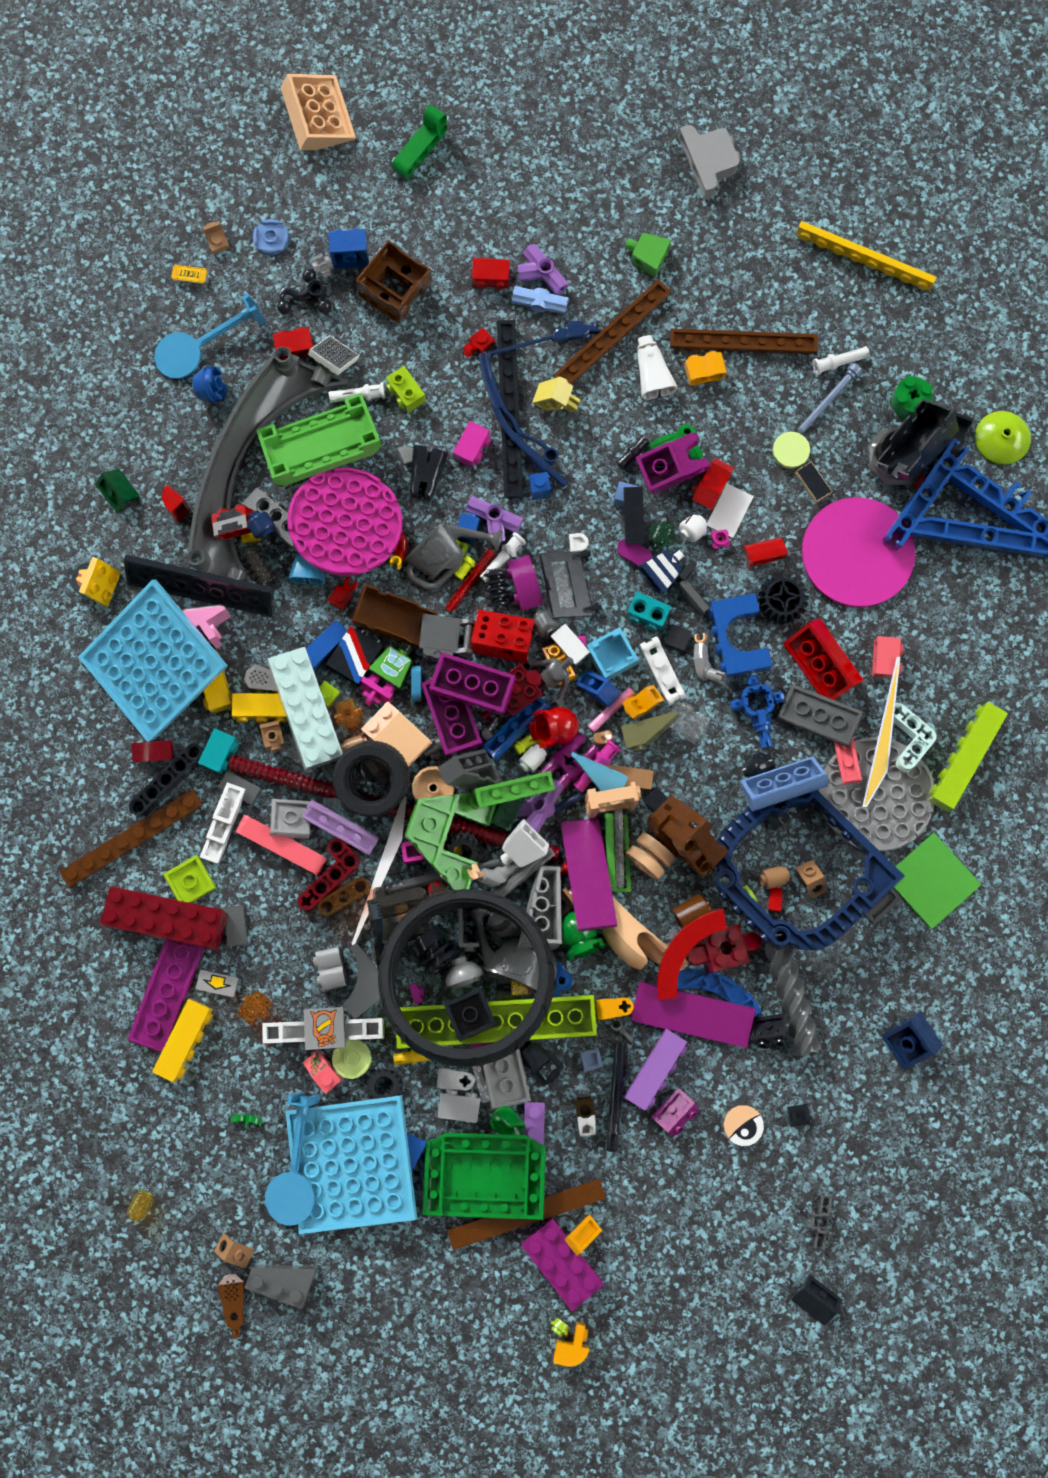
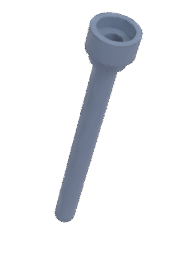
[798,363,863,433]

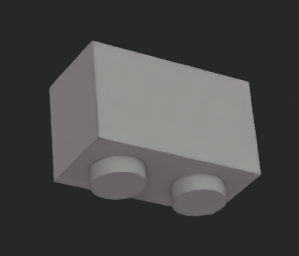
[437,1089,481,1123]

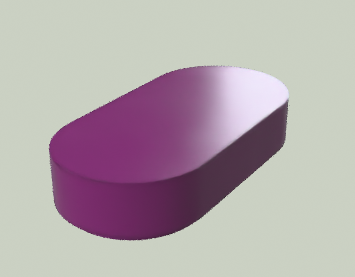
[617,539,652,566]

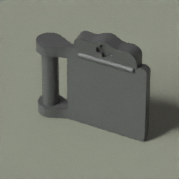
[419,614,475,662]

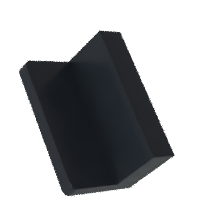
[792,1274,843,1325]

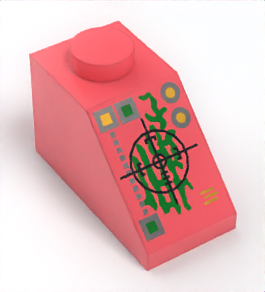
[303,1049,343,1094]

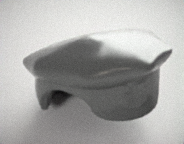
[867,427,924,486]

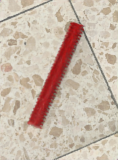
[445,548,496,614]

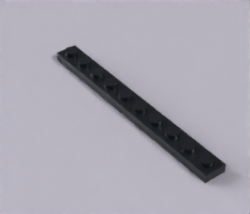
[497,320,523,499]

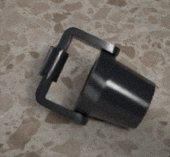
[521,1040,564,1086]

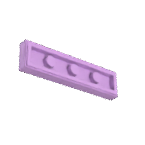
[301,800,379,855]

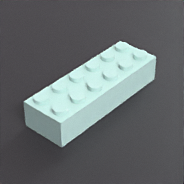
[268,647,343,771]

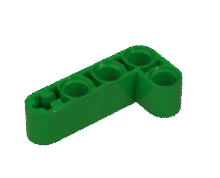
[391,105,448,179]

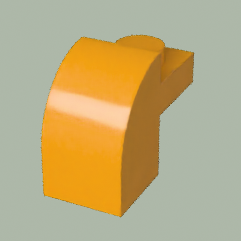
[622,685,664,720]
[553,1321,589,1367]

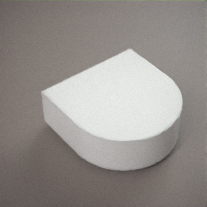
[569,533,589,553]

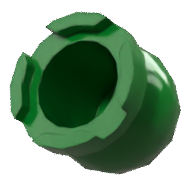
[561,912,605,961]

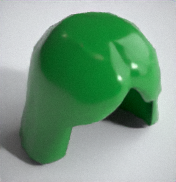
[490,1106,526,1135]

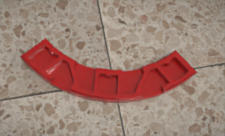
[657,909,727,1001]

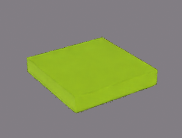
[163,855,216,903]

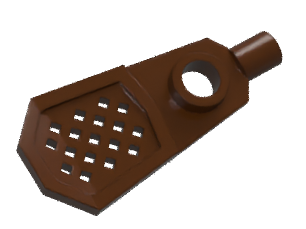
[218,1273,244,1338]

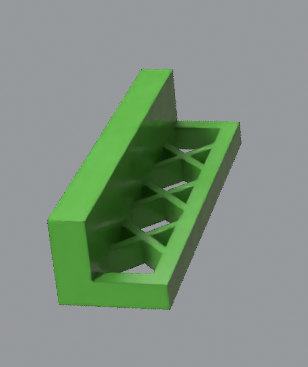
[472,771,555,808]
[604,813,631,893]

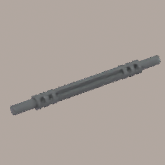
[366,858,500,897]

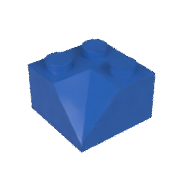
[328,228,370,269]

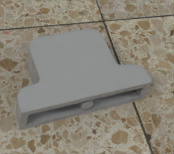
[678,125,741,199]

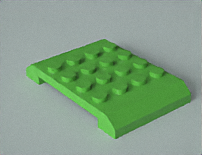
[256,393,382,486]

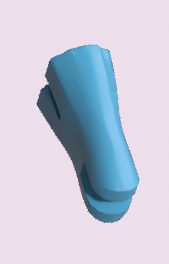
[289,552,325,585]

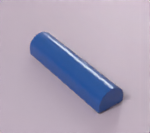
[482,697,550,761]

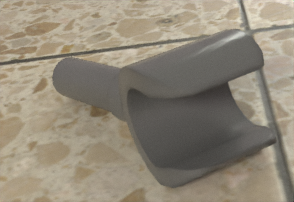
[481,716,499,742]
[611,1019,634,1043]

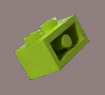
[386,366,426,413]

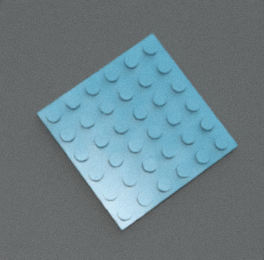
[78,580,228,742]
[285,1095,417,1234]

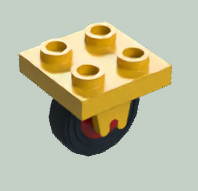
[71,557,121,607]

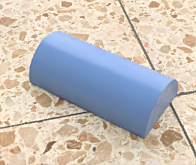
[740,756,828,811]

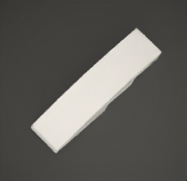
[200,783,245,865]

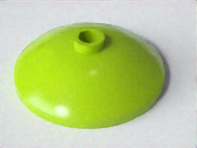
[974,411,1031,465]

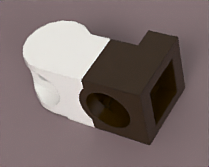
[574,1096,596,1136]

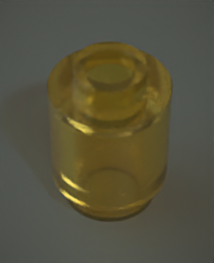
[126,1189,154,1222]

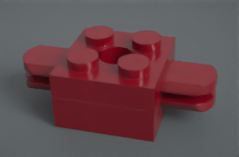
[685,924,761,974]

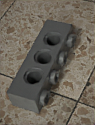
[242,488,299,554]

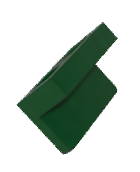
[95,469,140,513]

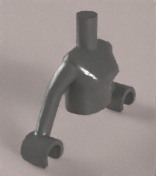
[522,657,574,707]

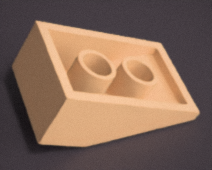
[361,702,432,767]

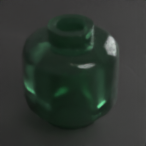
[648,520,675,549]

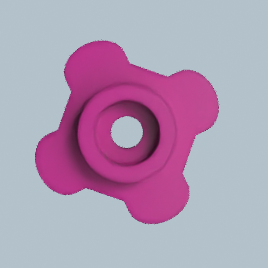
[710,530,730,549]

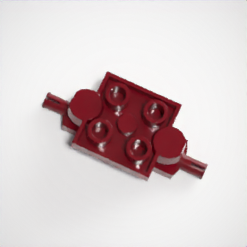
[480,664,545,721]

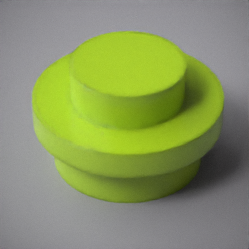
[550,1318,569,1337]

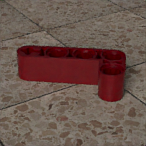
[297,838,360,912]

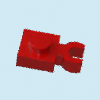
[327,576,359,612]

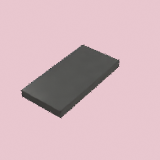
[777,684,864,748]

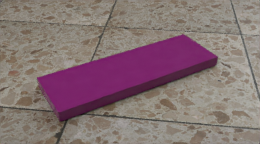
[561,818,617,932]
[127,941,204,1052]
[631,981,756,1048]

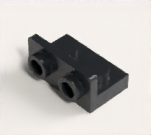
[750,1013,794,1049]

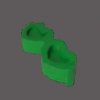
[231,1114,262,1128]

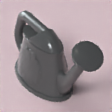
[403,520,503,591]
[467,908,557,994]

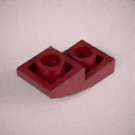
[131,740,174,762]

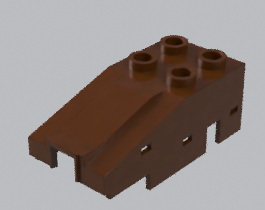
[349,584,440,648]

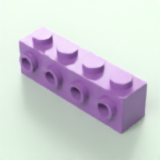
[624,1029,688,1111]

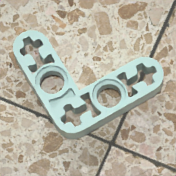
[893,703,936,772]

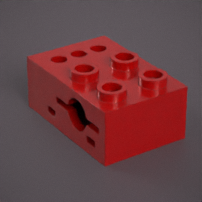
[471,609,535,663]

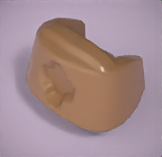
[593,730,614,748]

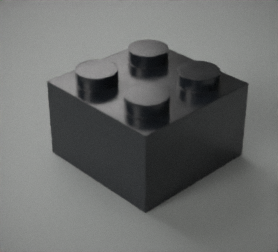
[444,988,497,1042]

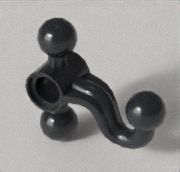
[277,268,332,315]

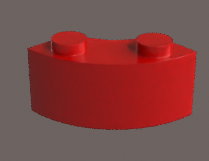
[692,458,735,509]

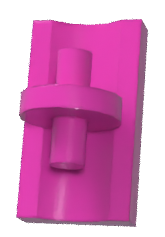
[360,673,395,706]

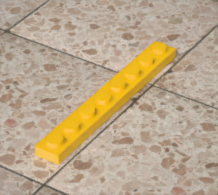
[796,221,937,291]

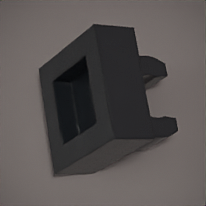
[787,1104,811,1127]

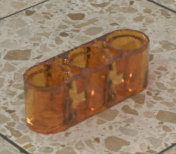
[318,878,371,917]

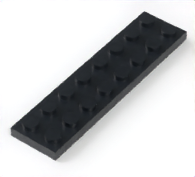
[123,555,274,617]

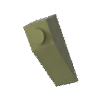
[621,711,681,752]

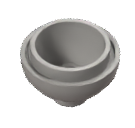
[445,956,484,990]

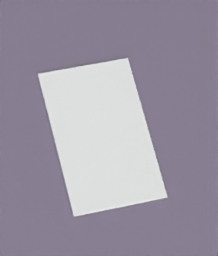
[707,484,754,538]

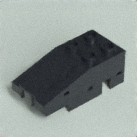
[877,399,959,481]

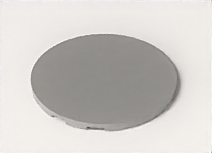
[819,737,935,852]

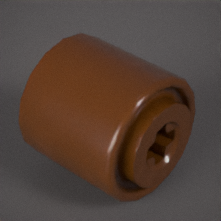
[671,894,714,929]

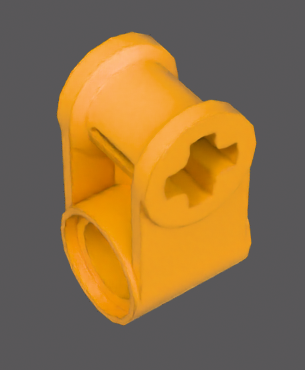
[595,998,634,1020]

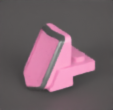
[182,604,231,649]

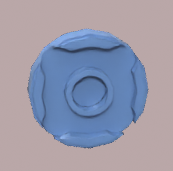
[252,219,289,256]

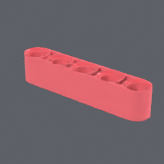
[235,814,327,875]

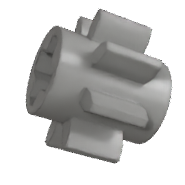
[312,253,334,278]

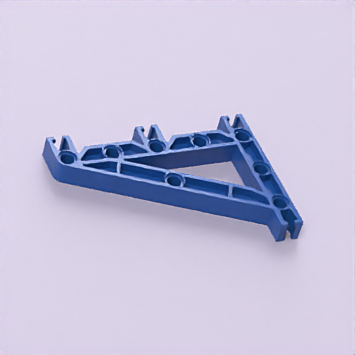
[882,438,1048,559]

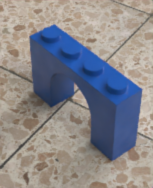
[707,593,772,678]

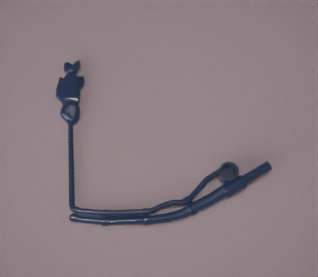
[479,321,601,488]

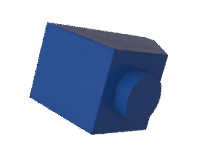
[575,670,621,707]

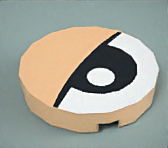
[724,1105,764,1146]

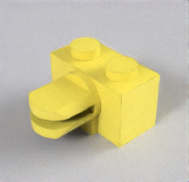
[532,377,580,412]

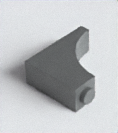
[343,943,380,1019]

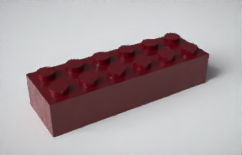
[99,886,228,952]

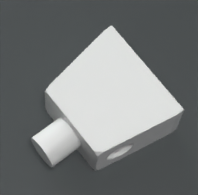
[501,819,549,867]

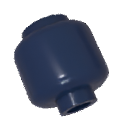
[247,510,275,540]

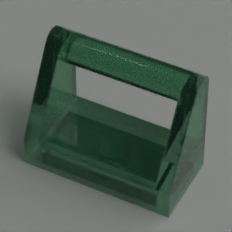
[490,797,526,832]

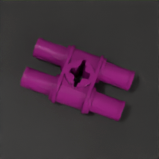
[539,731,600,794]

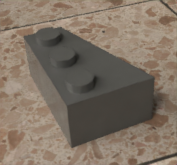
[438,749,503,790]
[245,1265,319,1309]

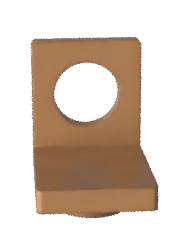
[796,860,828,899]
[561,888,574,917]
[214,1233,255,1268]

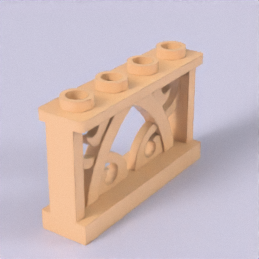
[585,782,641,819]

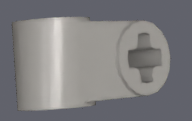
[436,1068,476,1091]

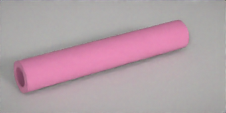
[588,687,635,733]

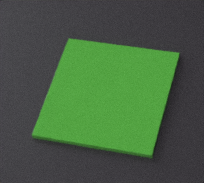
[894,833,982,929]

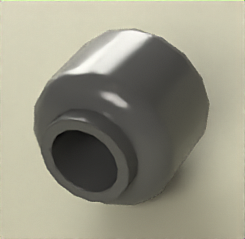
[534,610,560,639]

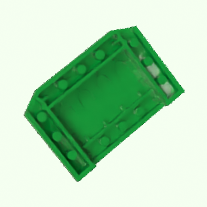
[422,1133,546,1220]

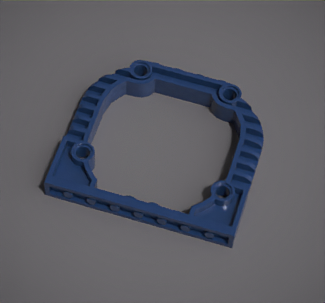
[714,790,905,951]

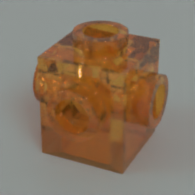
[334,698,363,730]
[237,990,272,1027]

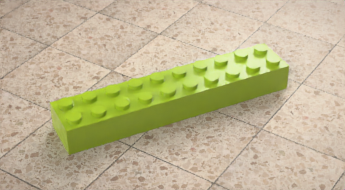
[396,995,597,1049]

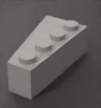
[518,866,562,949]

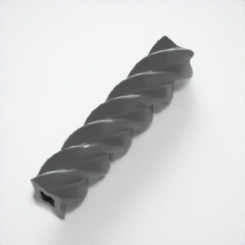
[765,935,821,1056]

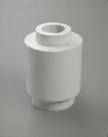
[519,744,547,773]

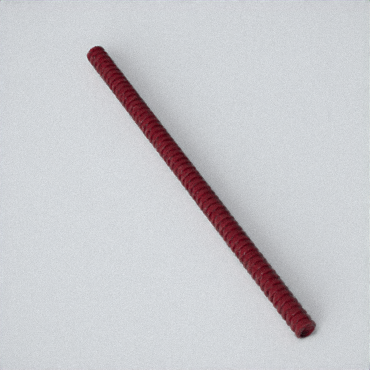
[228,755,560,863]

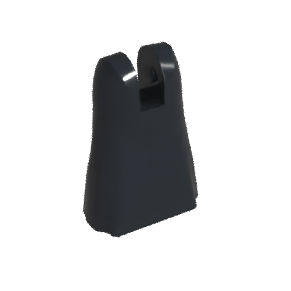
[410,445,448,502]

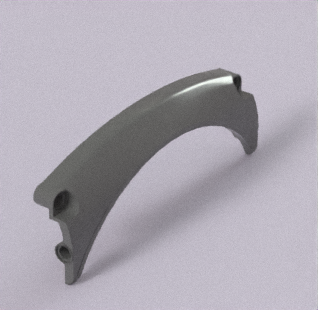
[187,346,349,583]

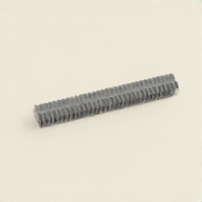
[493,847,555,897]

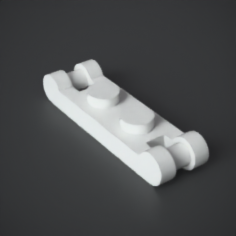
[639,636,686,706]

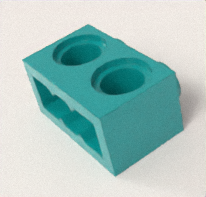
[626,591,671,631]

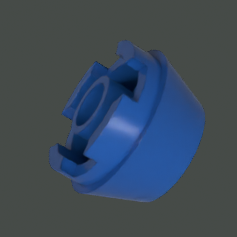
[192,366,227,403]

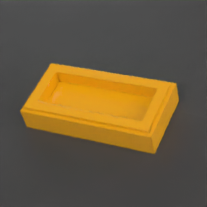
[564,1215,602,1256]

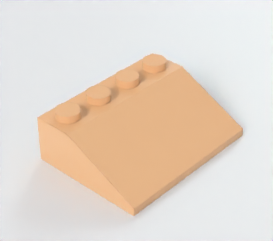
[280,74,356,150]

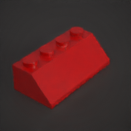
[783,618,863,700]

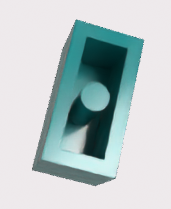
[198,728,239,775]

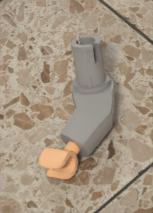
[694,633,726,684]
[467,861,523,887]

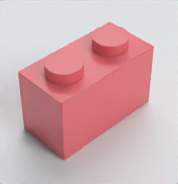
[872,636,903,679]

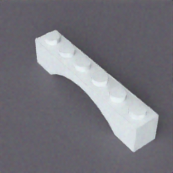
[262,1018,385,1043]

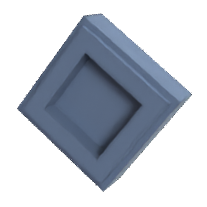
[579,1048,603,1072]

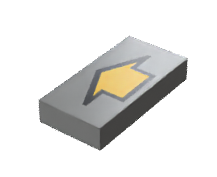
[196,970,239,998]

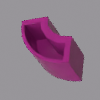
[506,555,543,611]

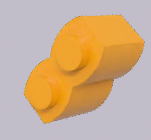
[684,351,727,386]

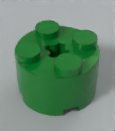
[891,376,933,420]

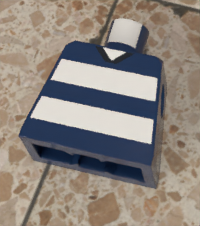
[637,549,684,594]

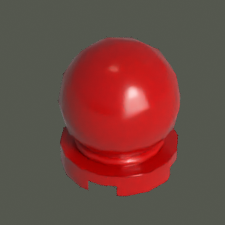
[529,707,579,749]

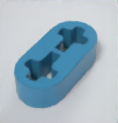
[411,666,422,702]

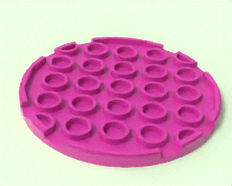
[288,468,402,576]
[801,498,915,608]

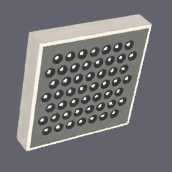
[308,335,359,375]

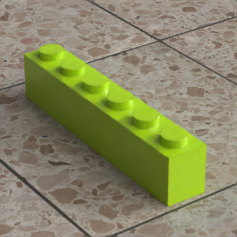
[928,702,1008,813]

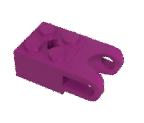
[636,433,711,495]

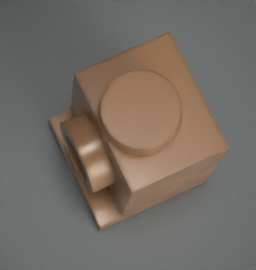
[260,721,286,752]

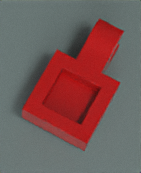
[463,328,495,358]

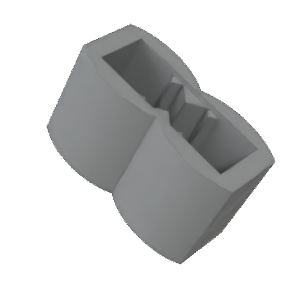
[313,947,348,991]

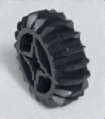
[757,574,809,624]

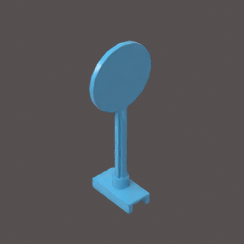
[154,293,267,379]
[265,1092,321,1226]

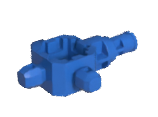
[730,675,784,749]

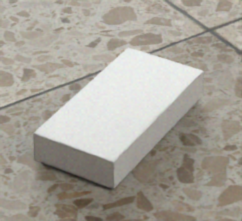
[551,624,590,665]

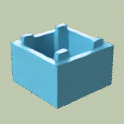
[586,627,638,680]

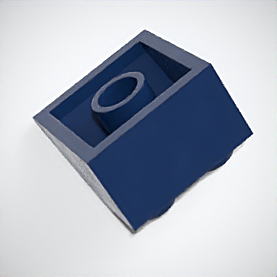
[882,1012,943,1070]

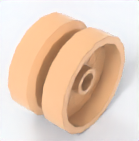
[412,766,455,801]
[625,832,676,880]

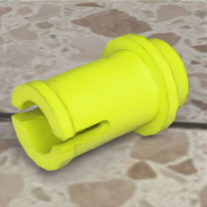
[454,556,475,581]
[513,734,538,755]

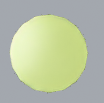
[772,432,810,469]
[332,1040,372,1079]

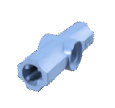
[512,286,568,315]

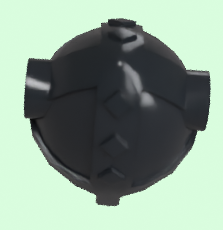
[742,753,776,778]

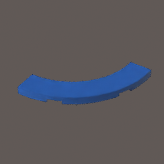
[656,968,762,1016]

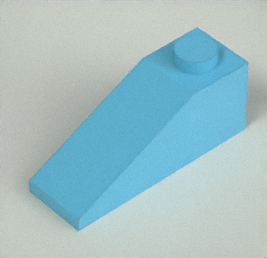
[571,752,628,791]

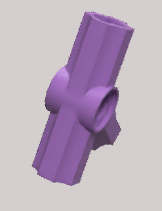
[517,244,569,295]
[465,496,523,544]
[513,779,564,833]

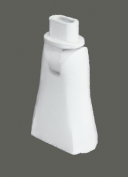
[637,335,678,400]

